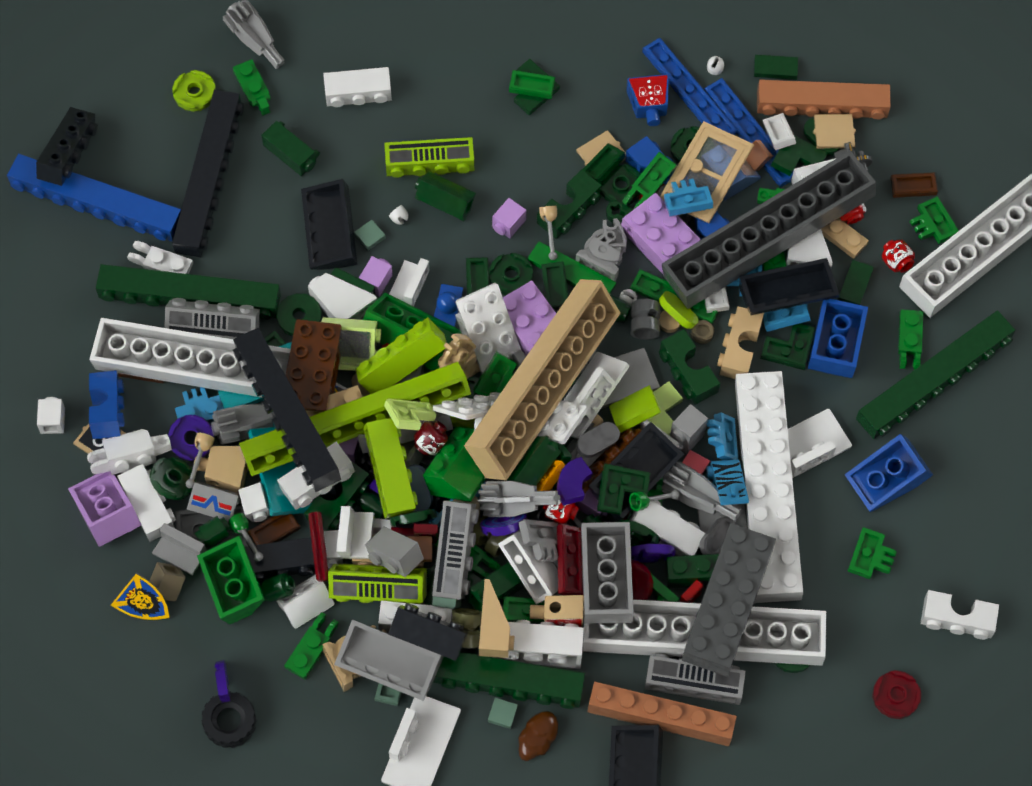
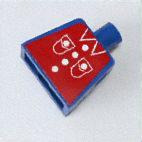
[626,74,669,126]

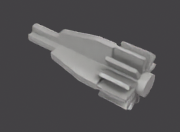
[223,0,285,69]
[211,404,274,445]
[662,462,742,521]
[478,481,560,517]

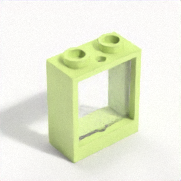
[321,317,381,371]

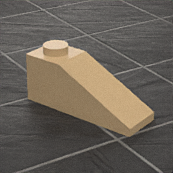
[479,579,515,658]

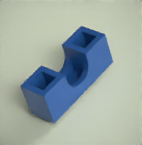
[89,370,125,439]

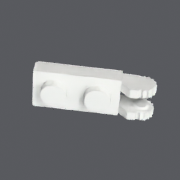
[127,241,193,274]

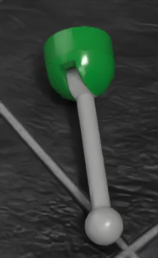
[629,490,679,511]
[228,513,263,561]

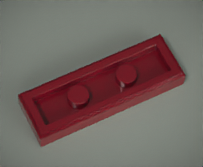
[557,524,583,595]

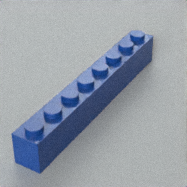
[7,154,181,242]

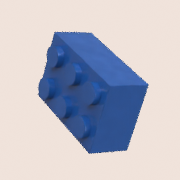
[808,299,868,378]

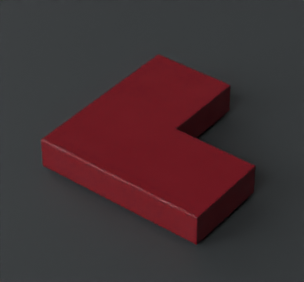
[391,523,439,543]

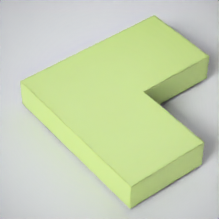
[647,382,683,436]
[384,399,437,431]

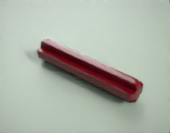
[308,512,329,582]

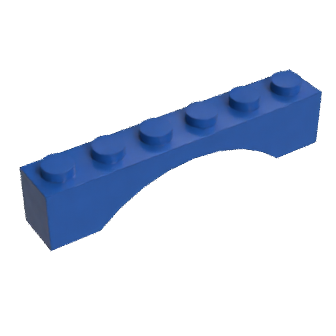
[625,136,730,240]

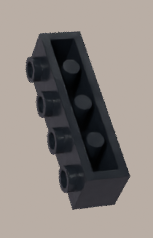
[36,107,98,186]

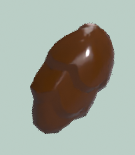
[518,711,558,761]

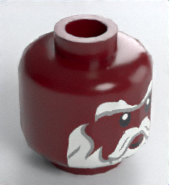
[414,421,449,456]

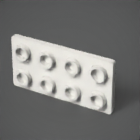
[455,283,521,374]
[563,352,629,439]
[433,392,500,431]
[537,400,589,444]
[788,409,852,478]
[381,696,461,786]

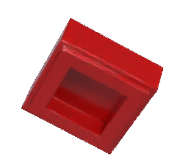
[680,580,703,603]

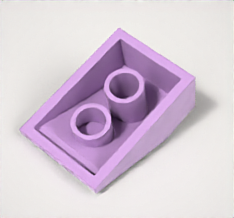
[68,471,141,547]

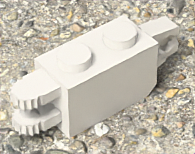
[87,429,172,475]

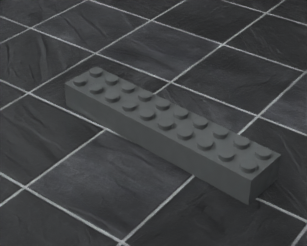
[662,150,876,309]

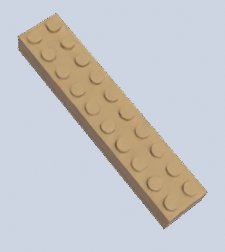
[464,279,620,481]

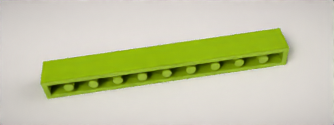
[239,362,471,476]

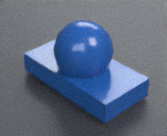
[434,284,463,327]

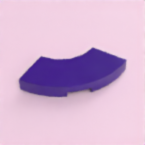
[557,457,593,506]
[215,660,230,703]

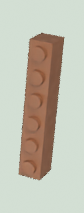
[757,80,890,119]
[588,682,737,746]

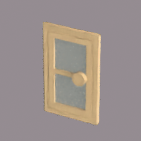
[660,121,754,223]

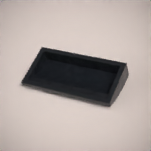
[301,179,358,270]
[739,258,839,315]
[588,422,684,522]
[609,725,663,786]

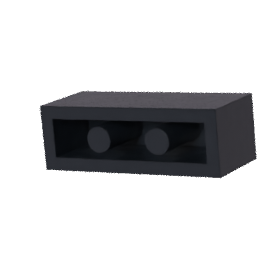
[245,537,315,583]
[388,603,468,661]

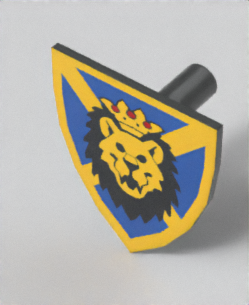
[111,572,170,620]

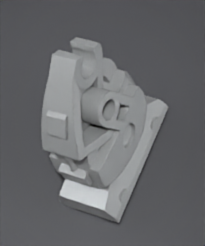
[575,218,627,282]

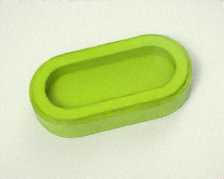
[659,291,698,329]

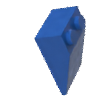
[844,434,933,512]

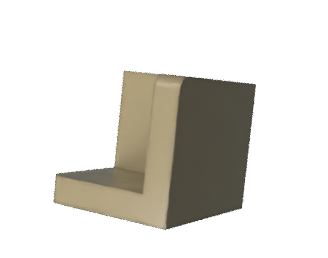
[150,562,186,601]

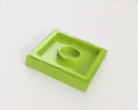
[609,385,661,433]

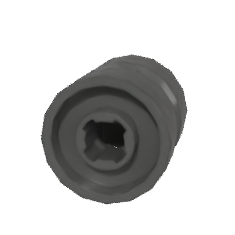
[631,299,661,340]

